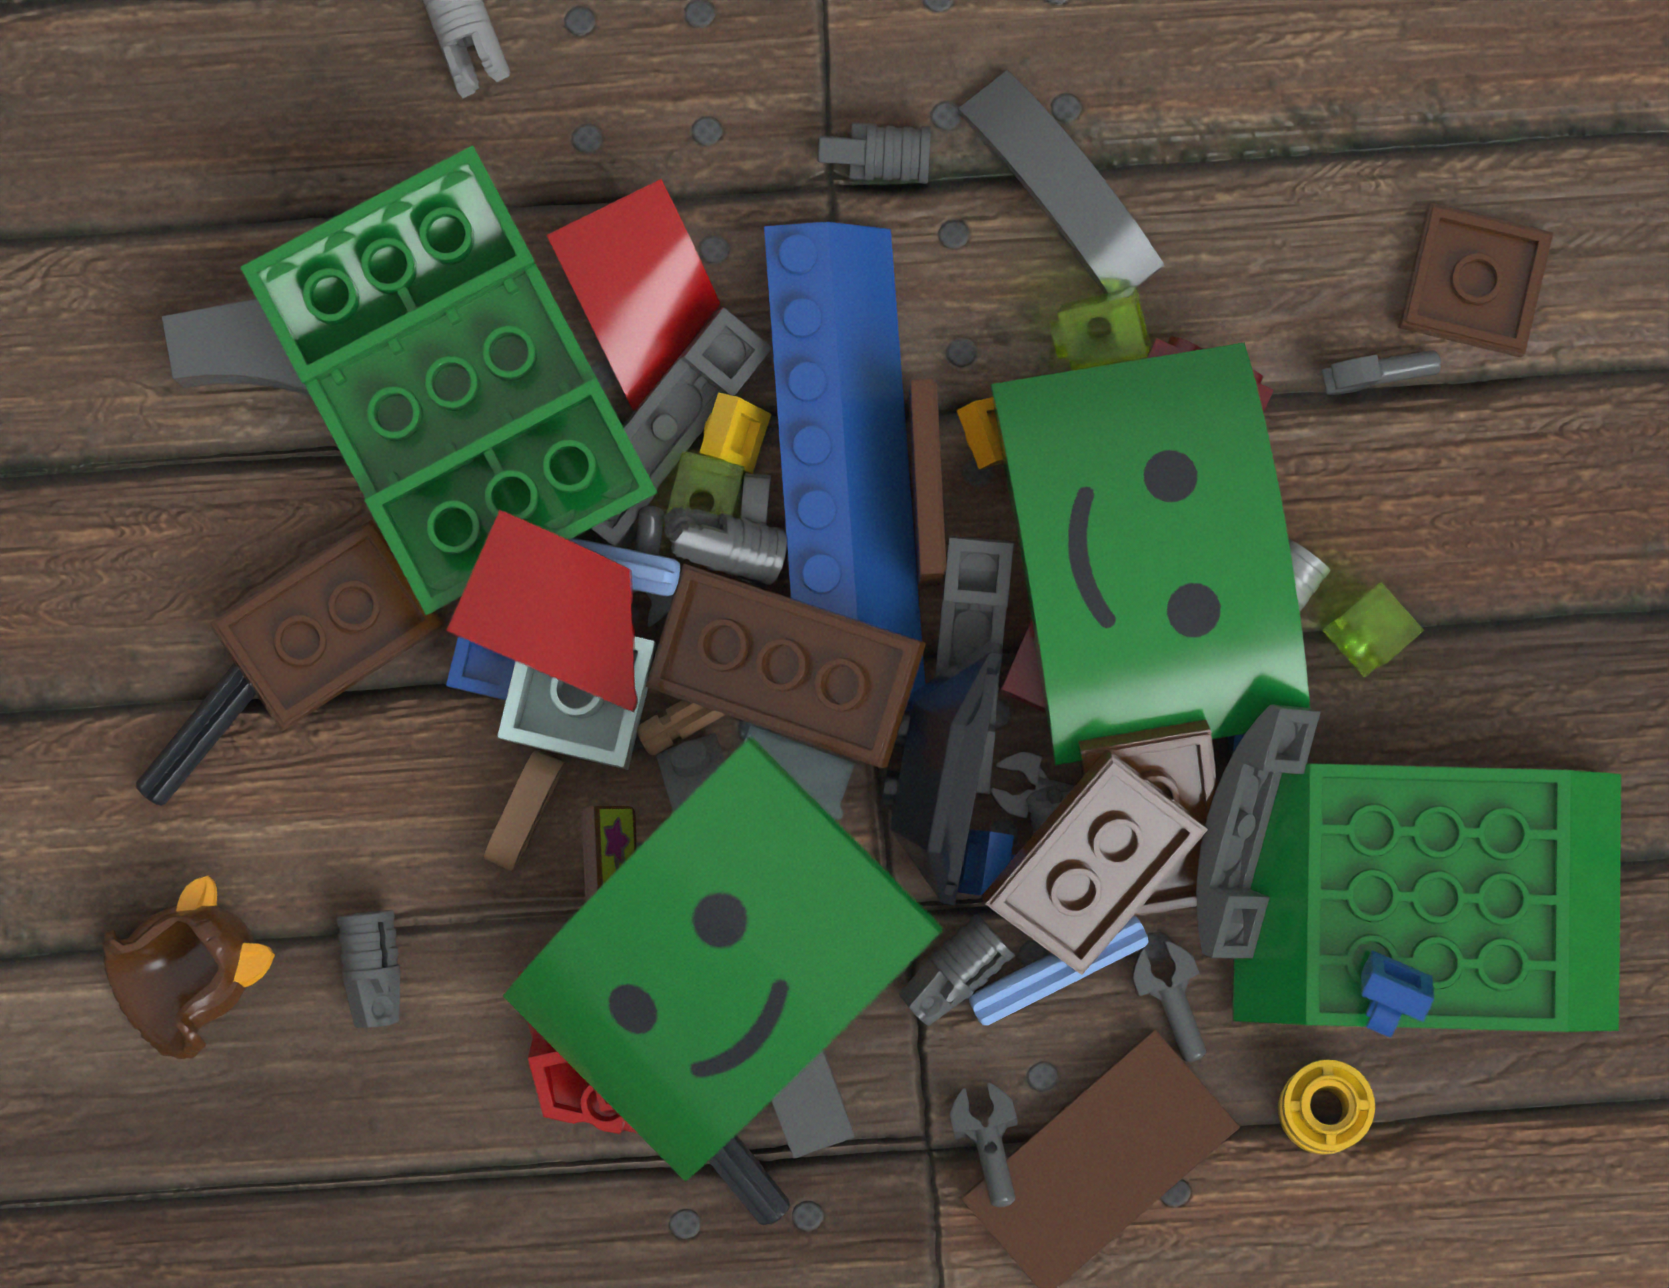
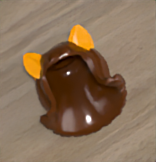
[102,875,275,1059]

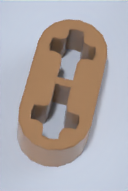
[484,749,565,872]

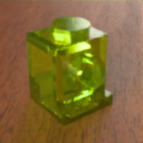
[1051,285,1151,371]
[663,451,746,529]
[1323,582,1424,677]

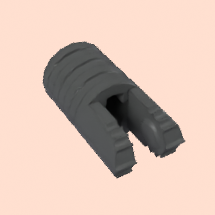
[663,506,787,585]

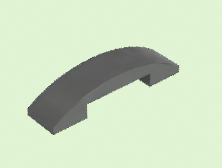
[958,70,1164,305]
[591,307,772,546]
[935,535,1014,793]
[1197,705,1321,958]

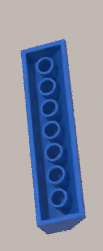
[764,222,925,710]

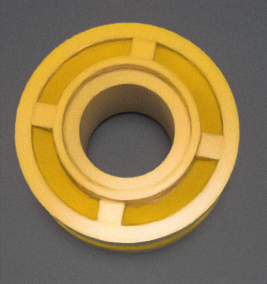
[1278,1060,1375,1155]

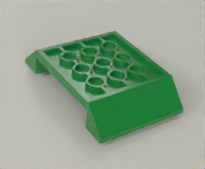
[1232,764,1621,1032]

